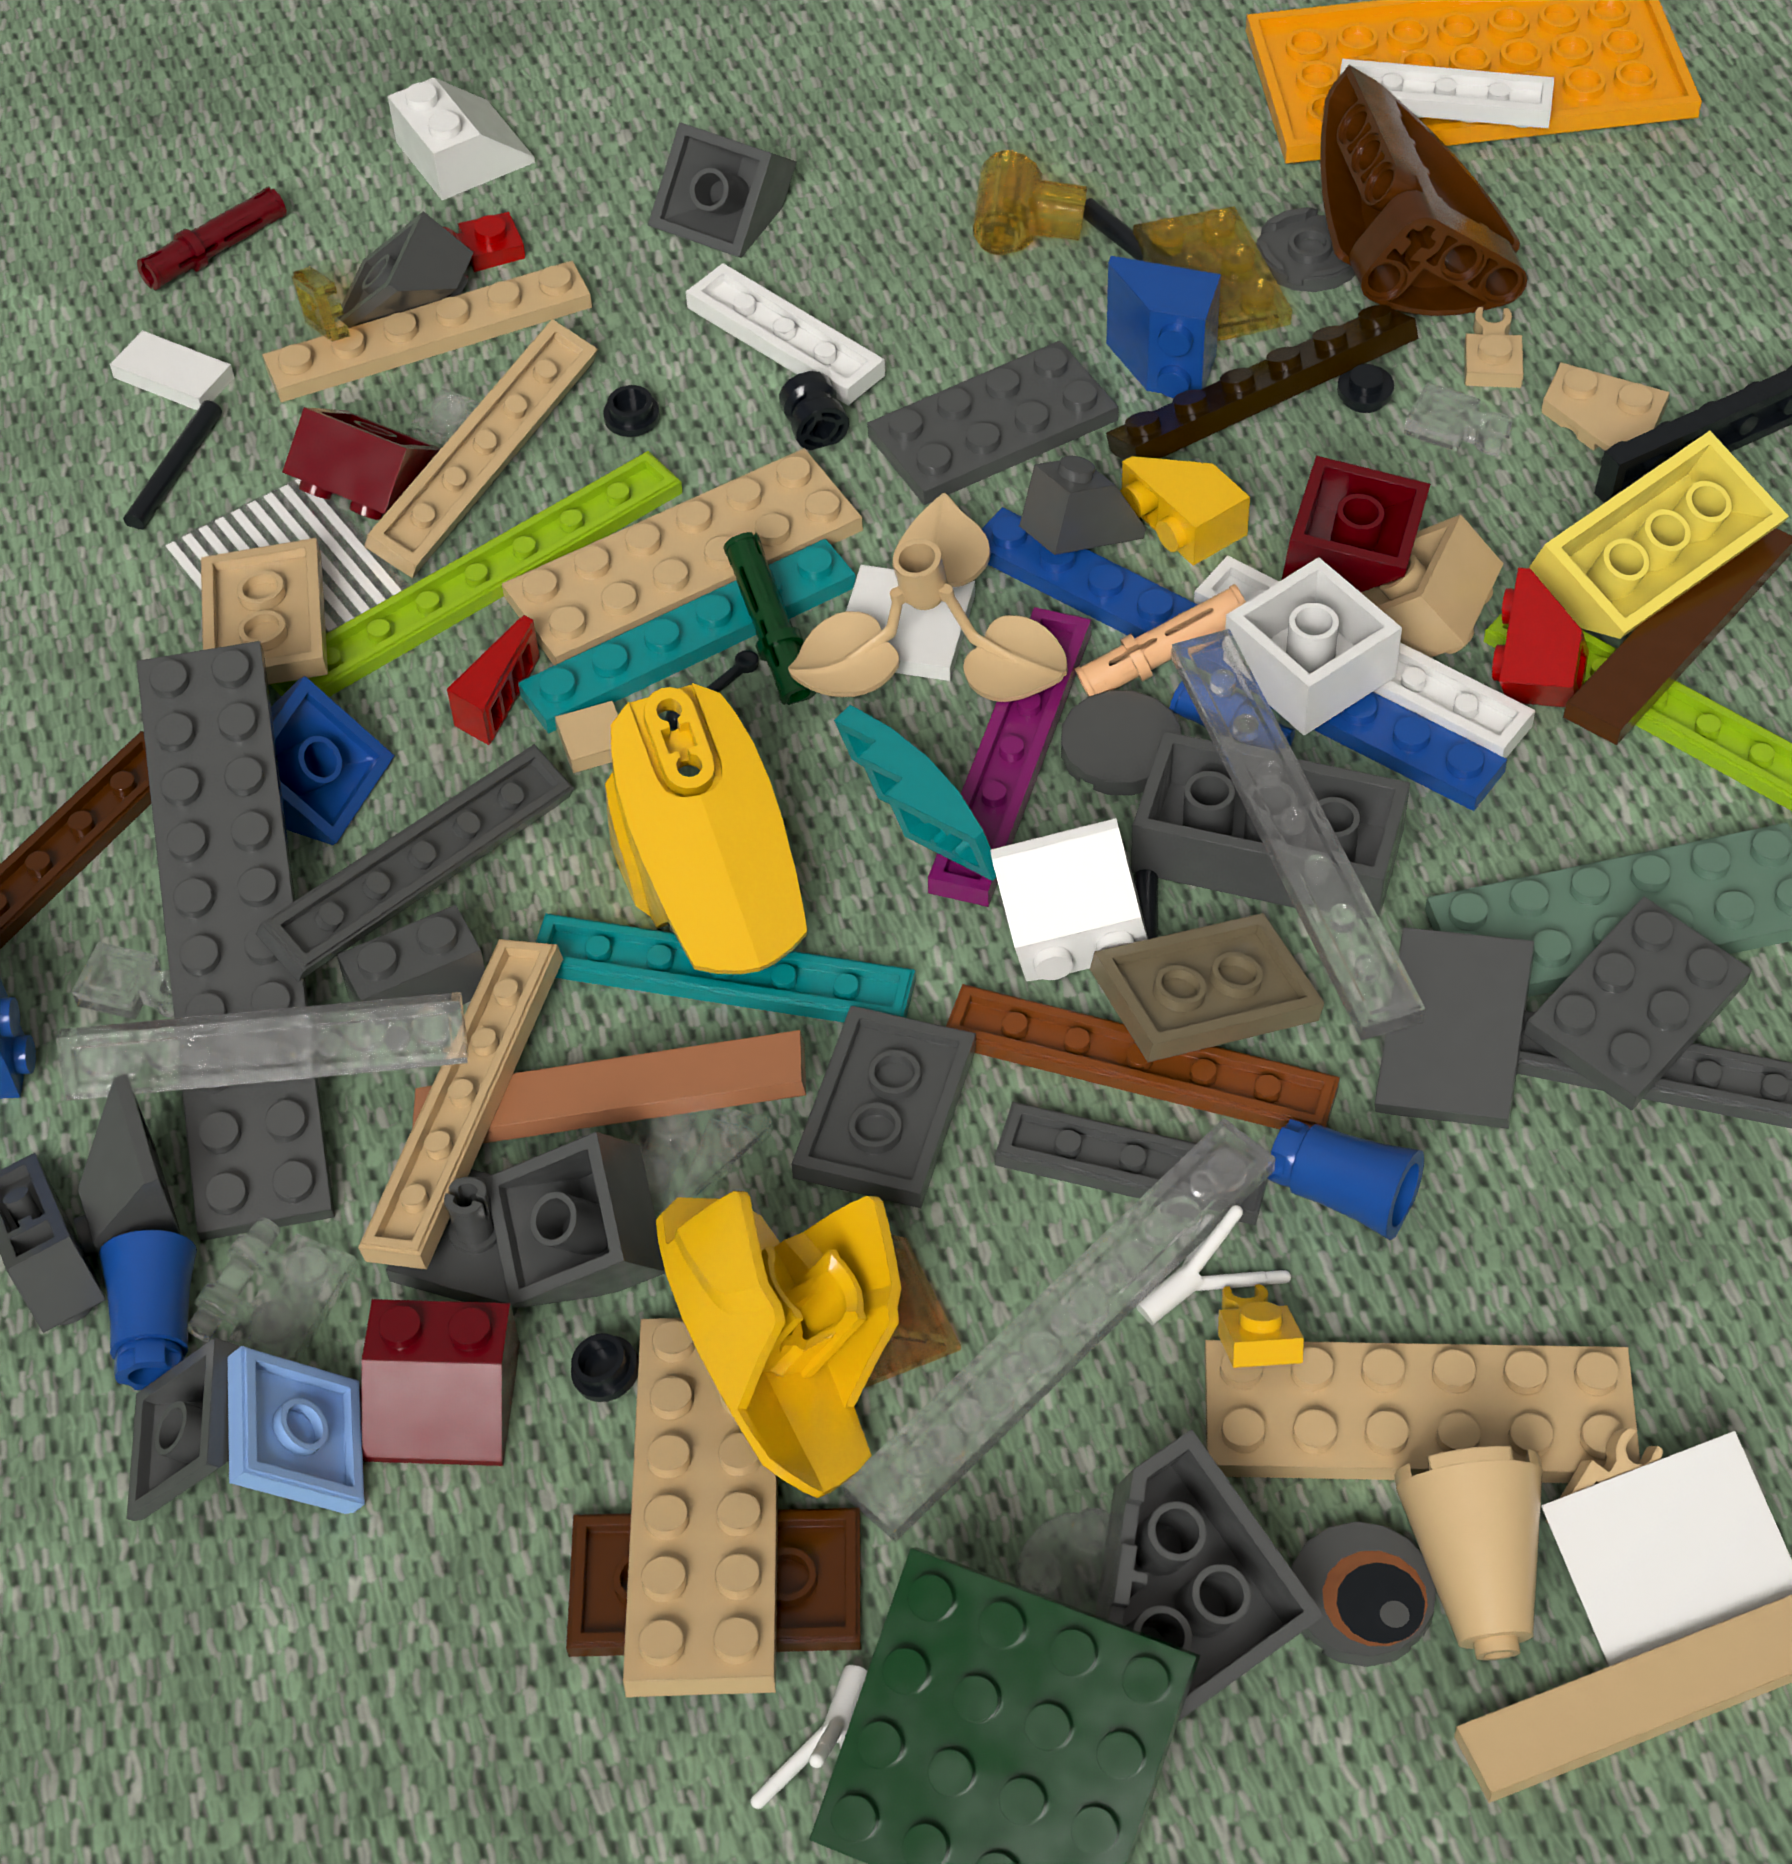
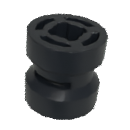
[779,371,849,451]

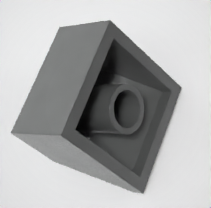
[484,1132,665,1308]

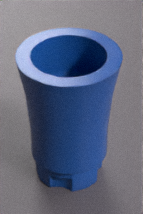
[1267,1119,1424,1240]
[99,1230,197,1390]

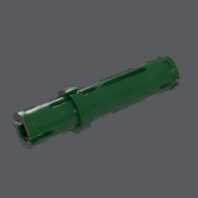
[723,532,817,705]

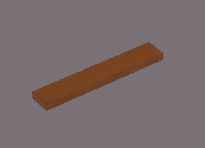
[946,984,1340,1130]

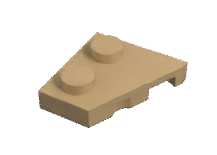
[1541,362,1670,451]

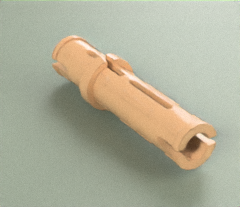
[1074,584,1246,697]

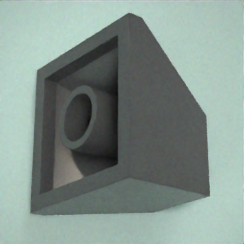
[648,122,797,258]
[329,211,474,334]
[73,1073,182,1258]
[126,1337,240,1521]

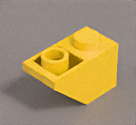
[1120,456,1250,566]

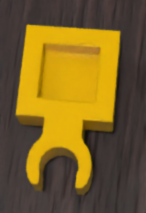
[1218,1284,1304,1368]

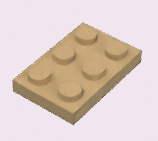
[201,538,328,685]

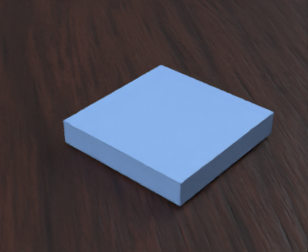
[227,1346,365,1514]

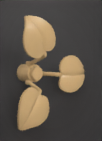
[788,493,1068,702]

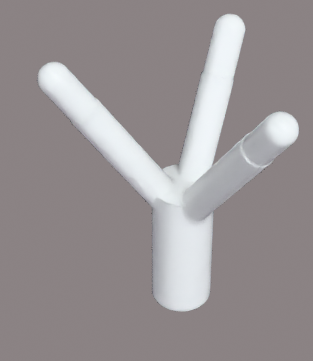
[1135,1205,1291,1326]
[751,1665,868,1809]

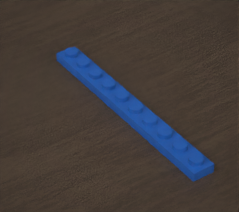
[982,507,1507,811]

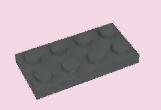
[867,340,1119,505]

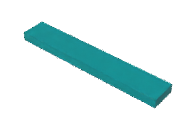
[536,913,916,1023]

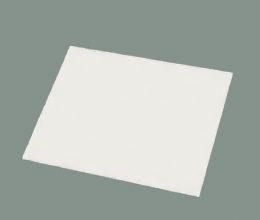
[1541,1431,1792,1666]

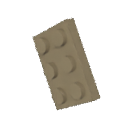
[1090,913,1325,1062]

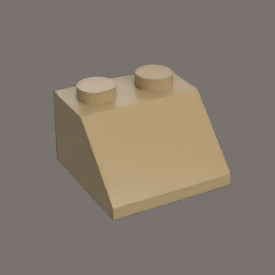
[1361,514,1504,657]

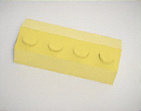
[1529,431,1789,639]

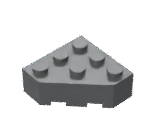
[1095,1429,1324,1721]

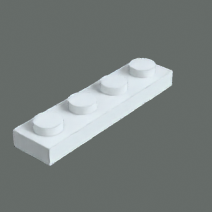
[1340,59,1554,128]
[686,263,885,405]

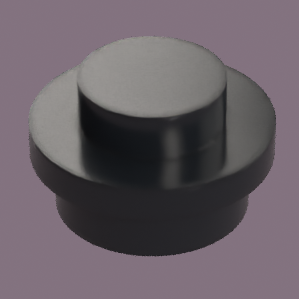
[1337,364,1394,413]
[603,385,660,437]
[571,1333,639,1402]

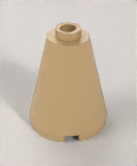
[1394,1446,1543,1660]

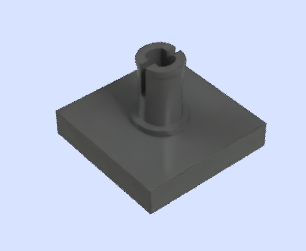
[386,1169,518,1316]

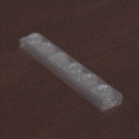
[56,992,469,1101]

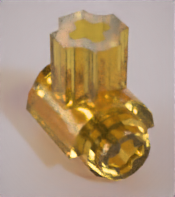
[973,150,1087,255]

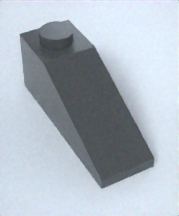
[0,1152,106,1333]

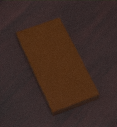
[566,1508,861,1657]

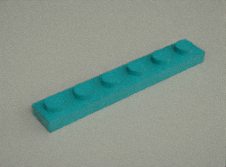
[518,538,856,734]

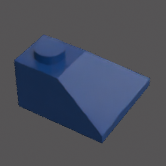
[271,676,395,845]

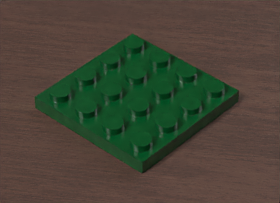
[809,1547,1200,1864]

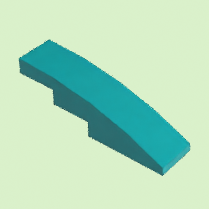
[834,705,996,881]

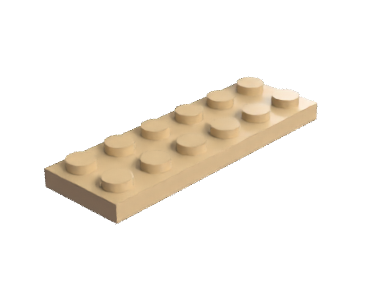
[502,448,863,665]
[623,1318,778,1697]
[1205,1340,1640,1483]

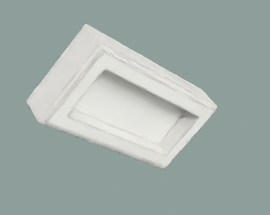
[110,330,234,410]

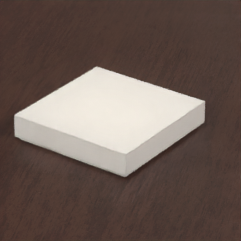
[846,565,975,681]

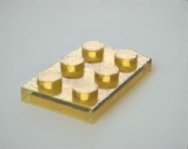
[1133,206,1292,341]

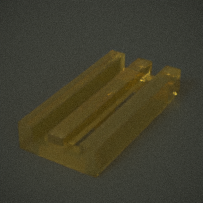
[291,266,350,342]

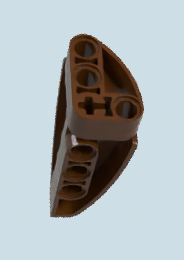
[1320,65,1527,316]

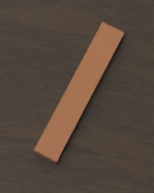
[412,1030,806,1144]

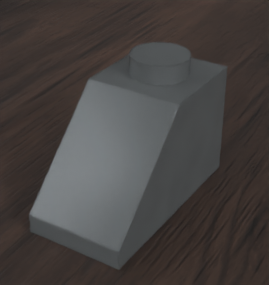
[1020,456,1146,555]

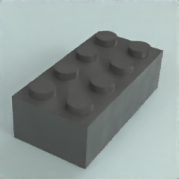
[1131,731,1410,926]

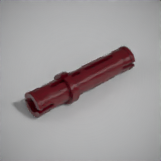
[137,186,287,291]

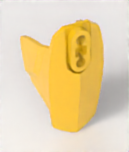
[605,683,807,974]
[656,1191,901,1498]

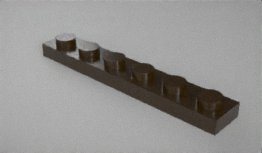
[1106,305,1419,460]

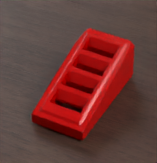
[447,615,540,745]

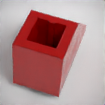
[1492,568,1589,708]

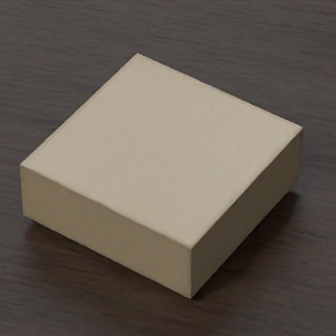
[555,701,618,773]

